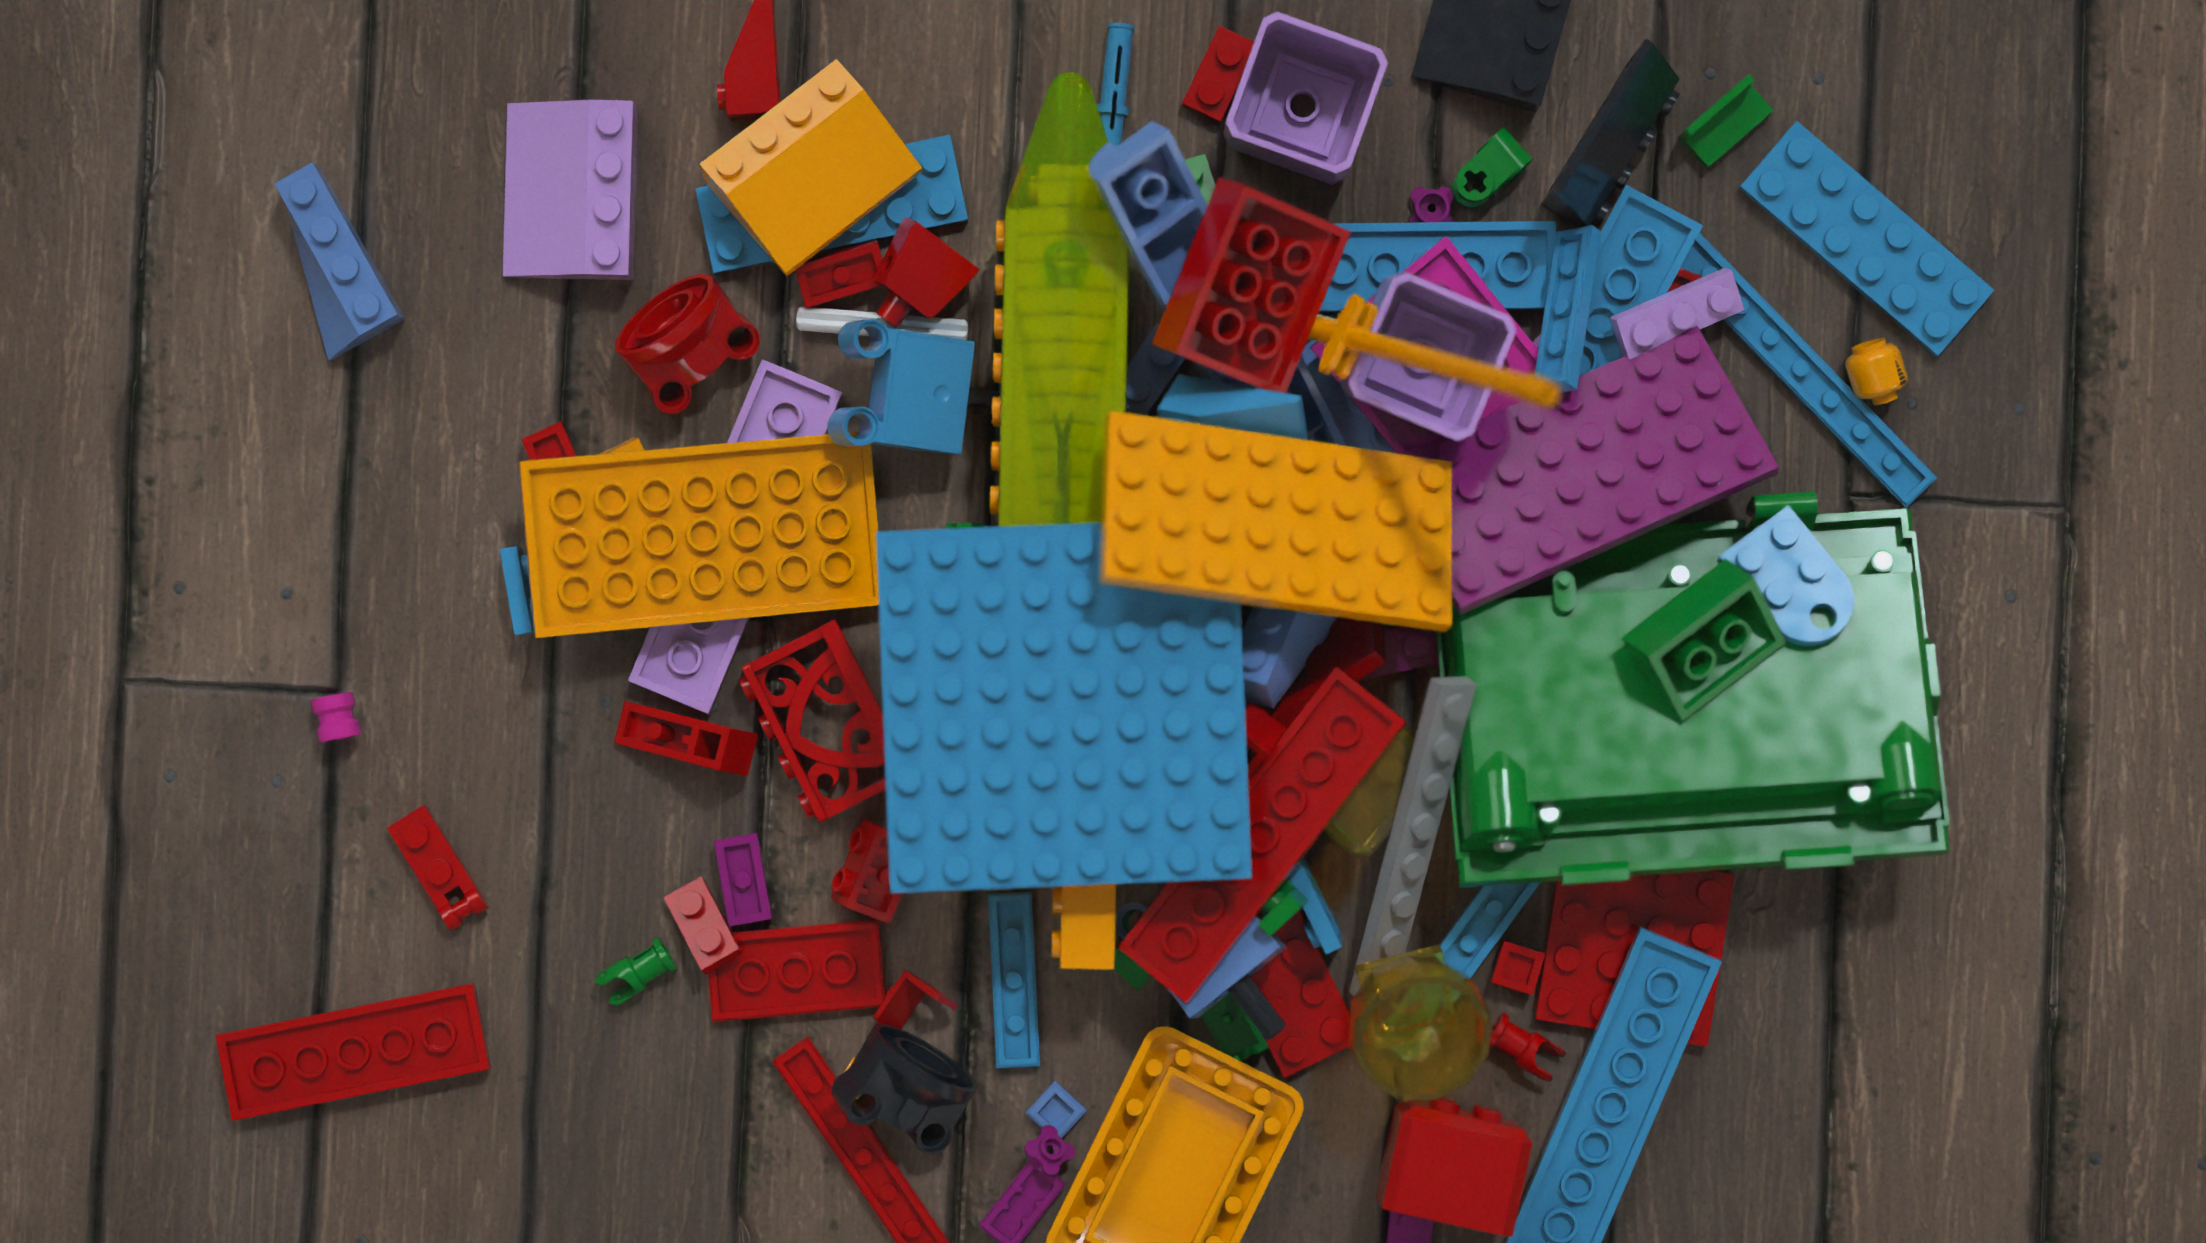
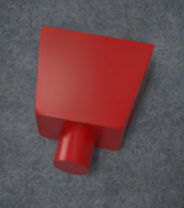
[874,217,980,329]

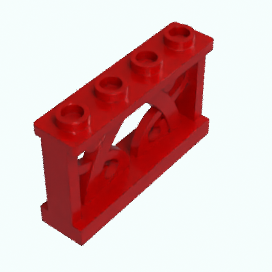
[739,619,886,823]

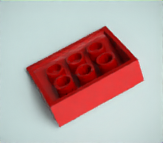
[1151,177,1351,393]

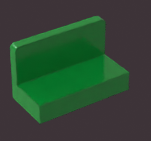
[1678,73,1774,169]

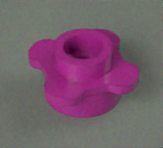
[1410,186,1453,223]
[1024,1125,1075,1176]

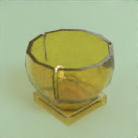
[1349,944,1491,1100]

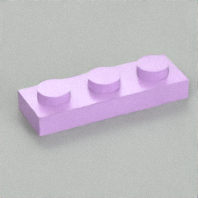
[1610,268,1744,360]

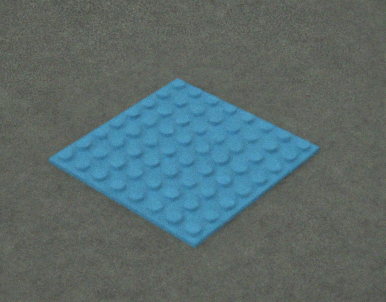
[876,523,1252,893]

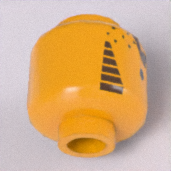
[1845,338,1908,405]

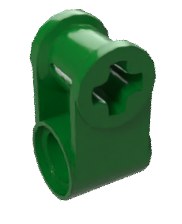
[1452,127,1534,208]

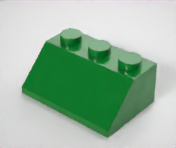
[1621,559,1787,722]

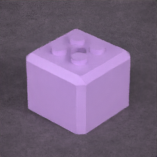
[1223,12,1388,185]
[1339,273,1516,441]

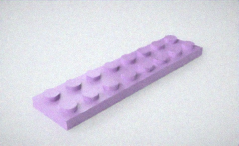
[628,359,843,714]

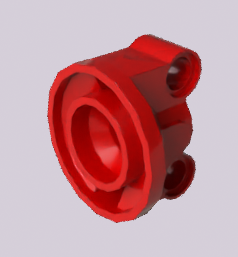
[615,273,760,414]

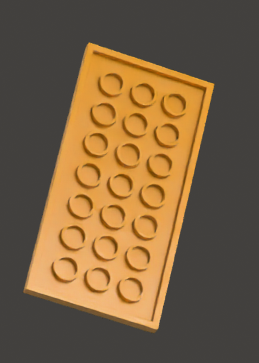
[1099,411,1452,632]
[518,431,879,638]

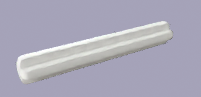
[796,306,968,340]

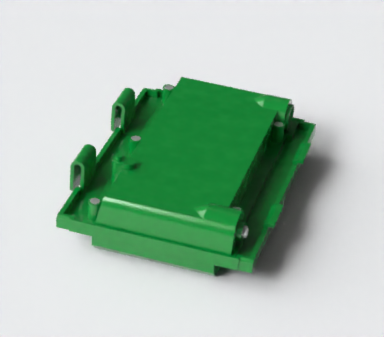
[1435,491,1950,888]

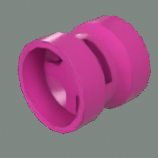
[310,692,362,743]

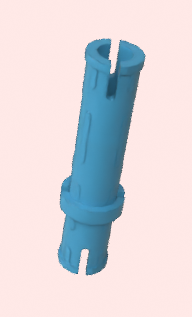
[1094,23,1135,154]

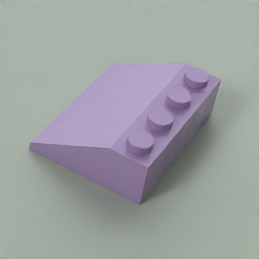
[503,100,638,280]

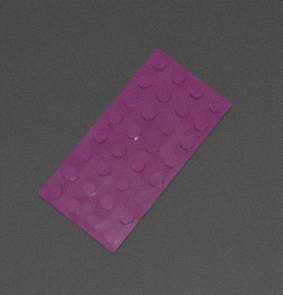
[1402,326,1779,615]

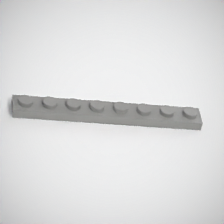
[1349,676,1477,1000]

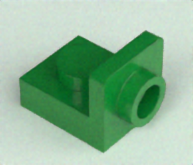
[1258,878,1309,937]

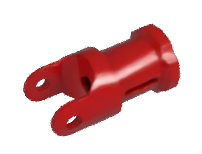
[1483,1012,1566,1082]

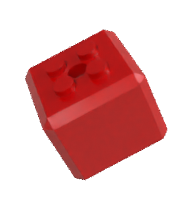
[1375,1095,1533,1237]

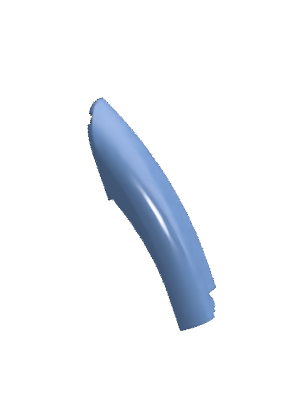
[1089,121,1346,446]

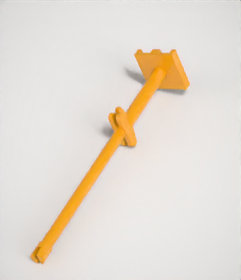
[1308,294,1559,408]

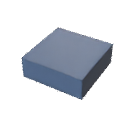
[1025,1080,1087,1138]

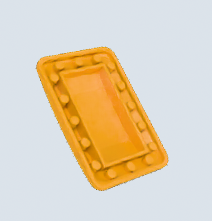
[1045,1026,1304,1243]

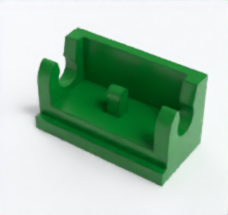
[1201,993,1269,1062]

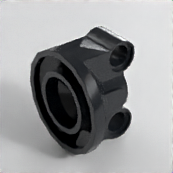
[832,1023,979,1155]

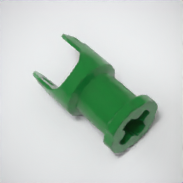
[595,937,678,1006]

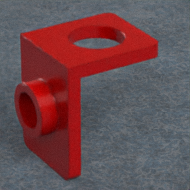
[873,970,958,1029]

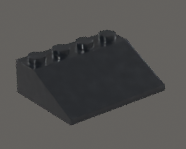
[1411,0,1571,113]
[1540,39,1680,228]

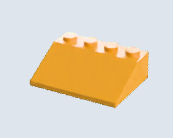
[699,59,923,277]

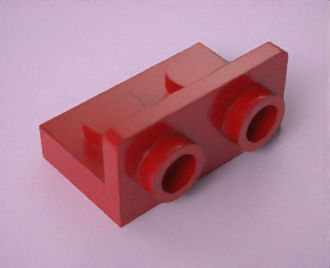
[831,819,903,924]

